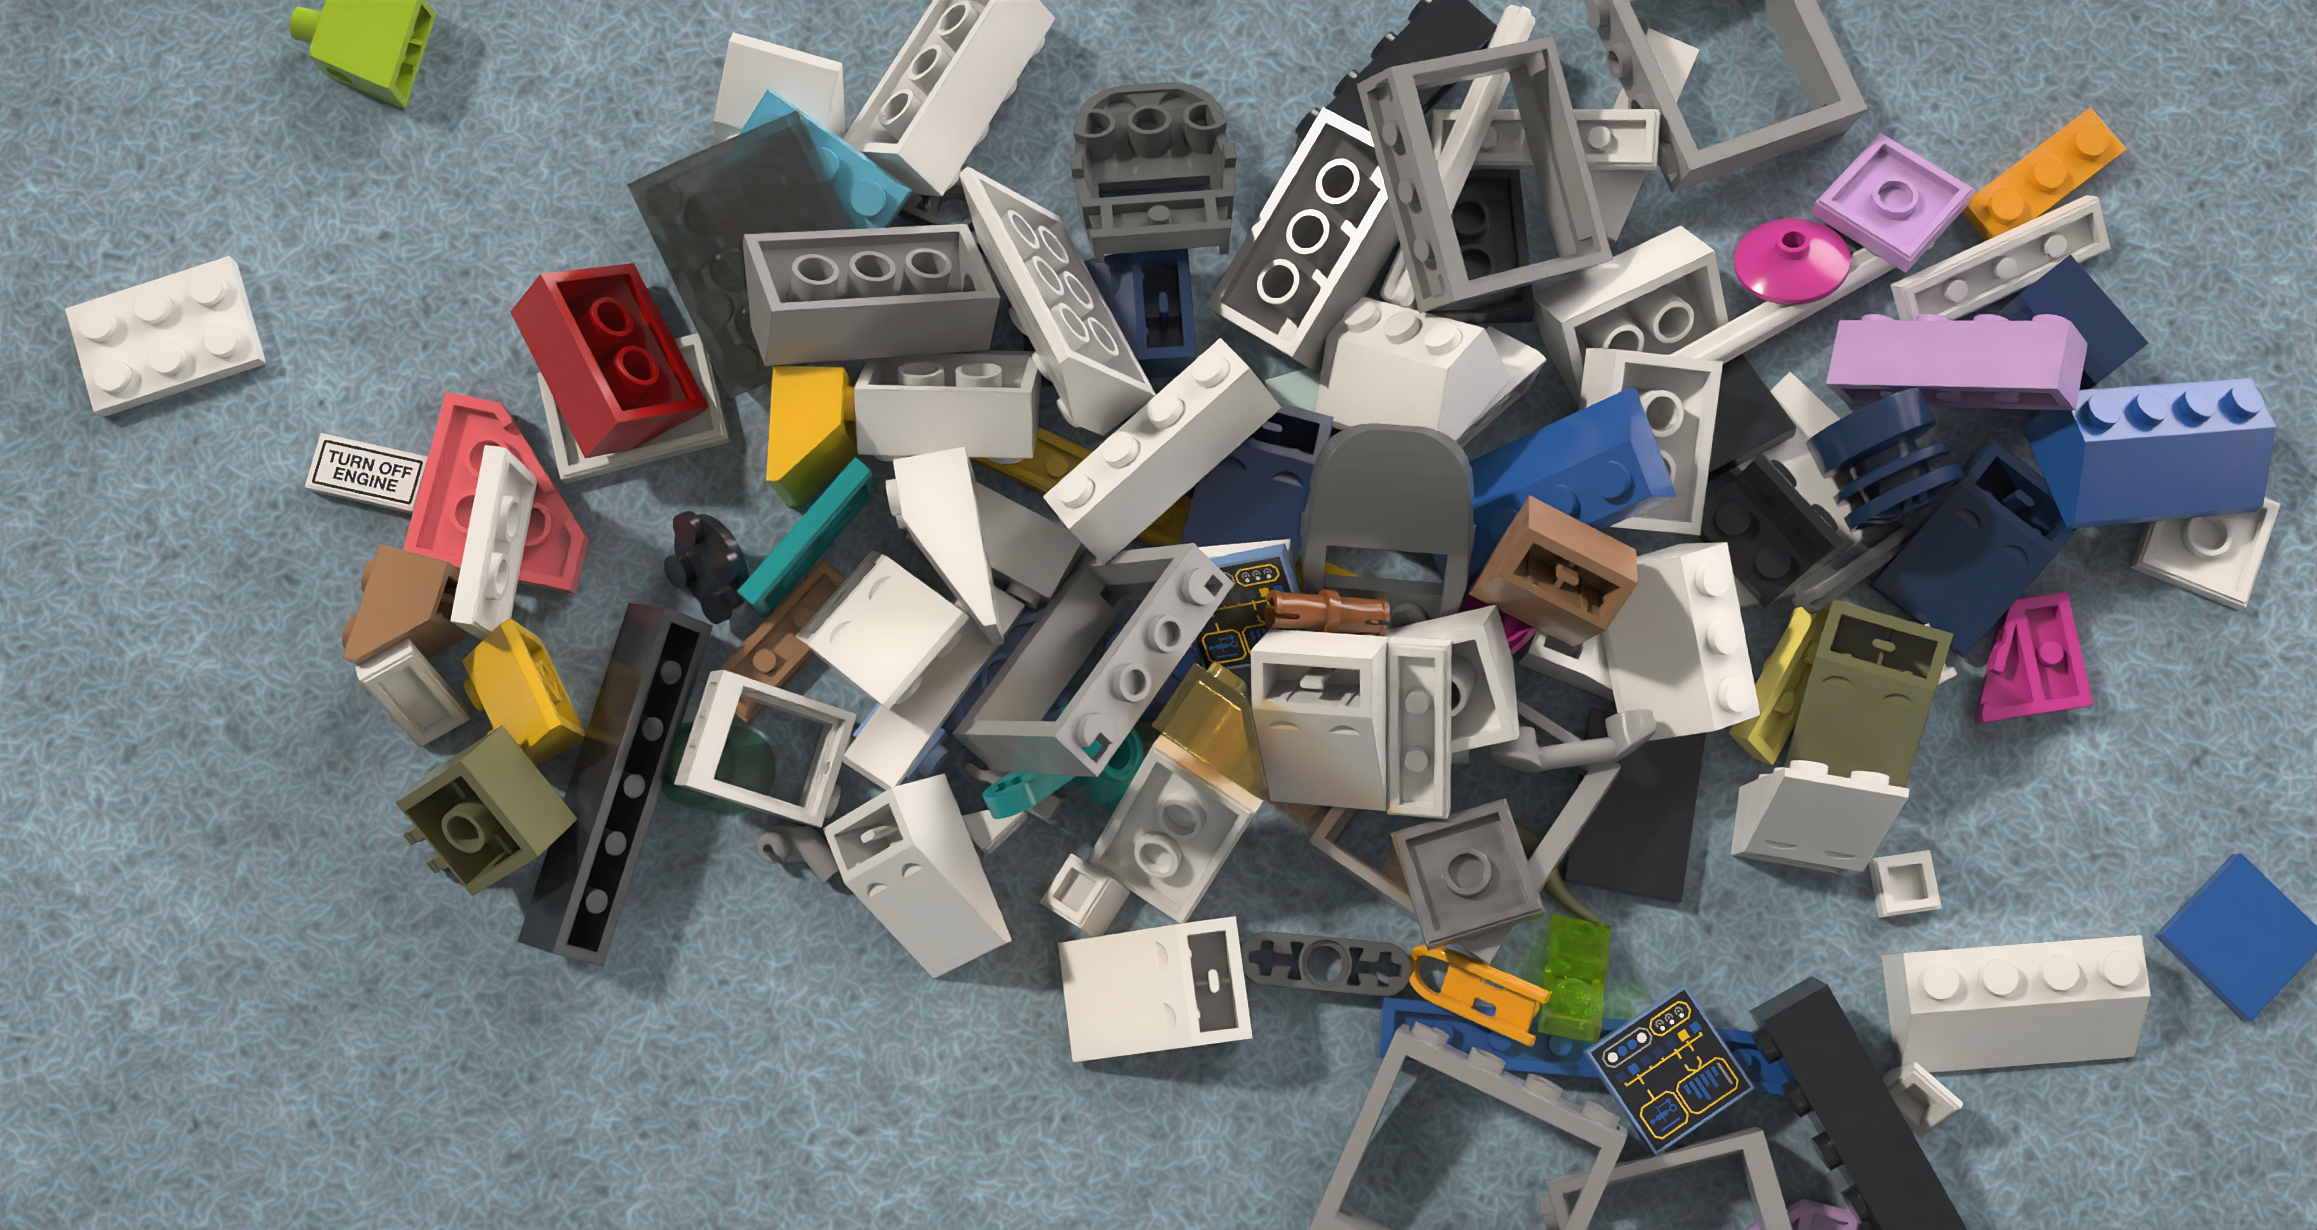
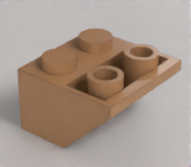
[1469,495,1638,647]
[342,544,466,665]

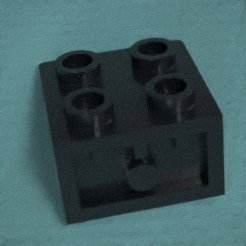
[1698,454,1843,607]

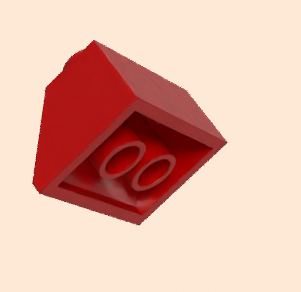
[510,263,709,458]

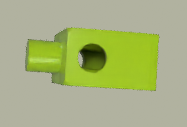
[289,0,437,109]

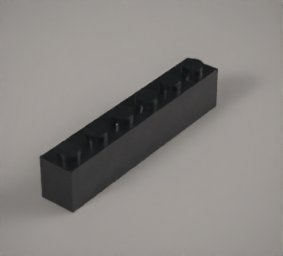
[517,603,713,967]
[1749,976,1967,1230]

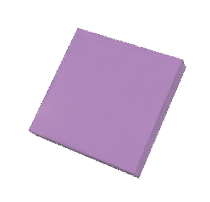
[1812,133,1975,273]

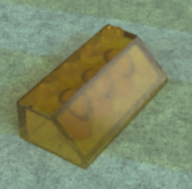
[1152,661,1268,798]

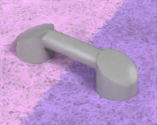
[1488,709,1656,773]

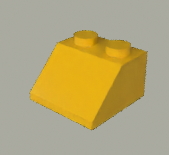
[766,366,858,507]
[462,618,586,766]

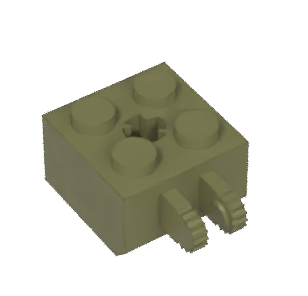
[395,725,577,896]

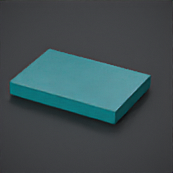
[737,457,875,618]

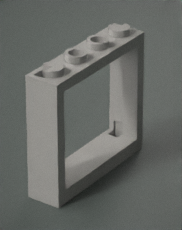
[1583,0,1868,193]
[1357,36,1613,313]
[952,543,1234,777]
[1307,698,1621,966]
[1309,1021,1628,1230]
[1538,1126,1792,1230]

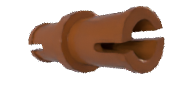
[1264,589,1390,636]

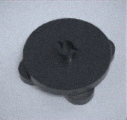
[664,511,749,624]

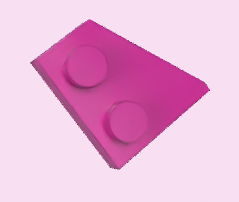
[1974,592,2093,725]

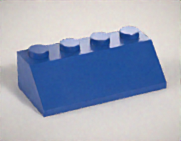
[2023,378,2276,529]
[1432,387,1677,585]

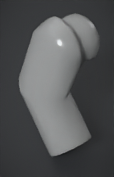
[757,824,840,885]

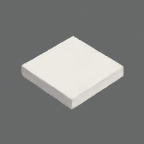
[2130,498,2280,610]

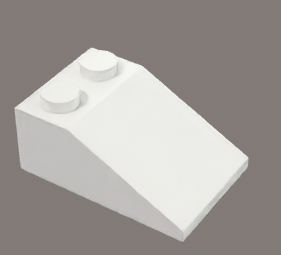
[886,447,1004,646]

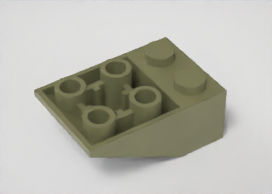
[1784,599,1954,788]

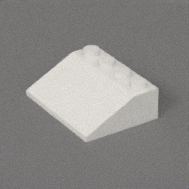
[959,167,1156,436]

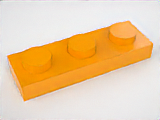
[1961,108,2127,241]

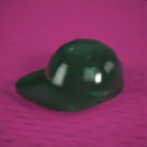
[660,721,776,814]

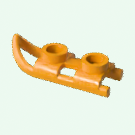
[1409,944,1551,1047]

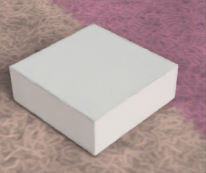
[1868,850,1942,918]

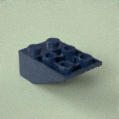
[1023,249,1197,386]
[1180,402,1334,566]
[1870,440,2077,657]

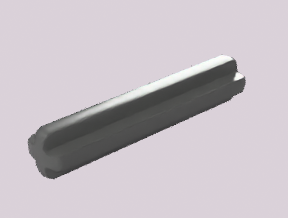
[1792,521,1913,614]

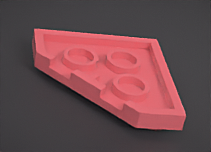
[403,392,589,595]

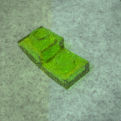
[1537,914,1610,1043]

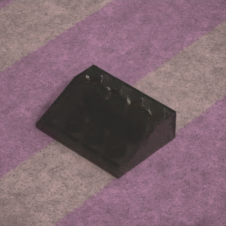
[627,110,854,399]

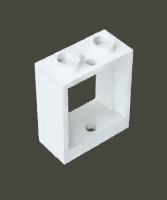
[674,670,857,828]

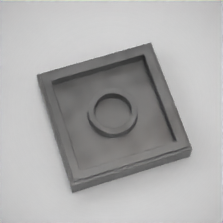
[1390,798,1545,951]

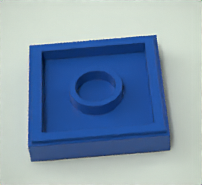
[2154,853,2317,1021]

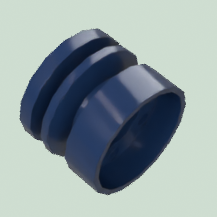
[1806,388,1965,533]

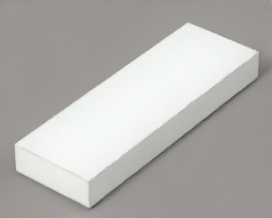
[1387,636,1452,819]

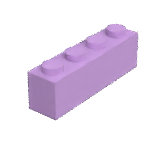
[1826,314,2088,411]

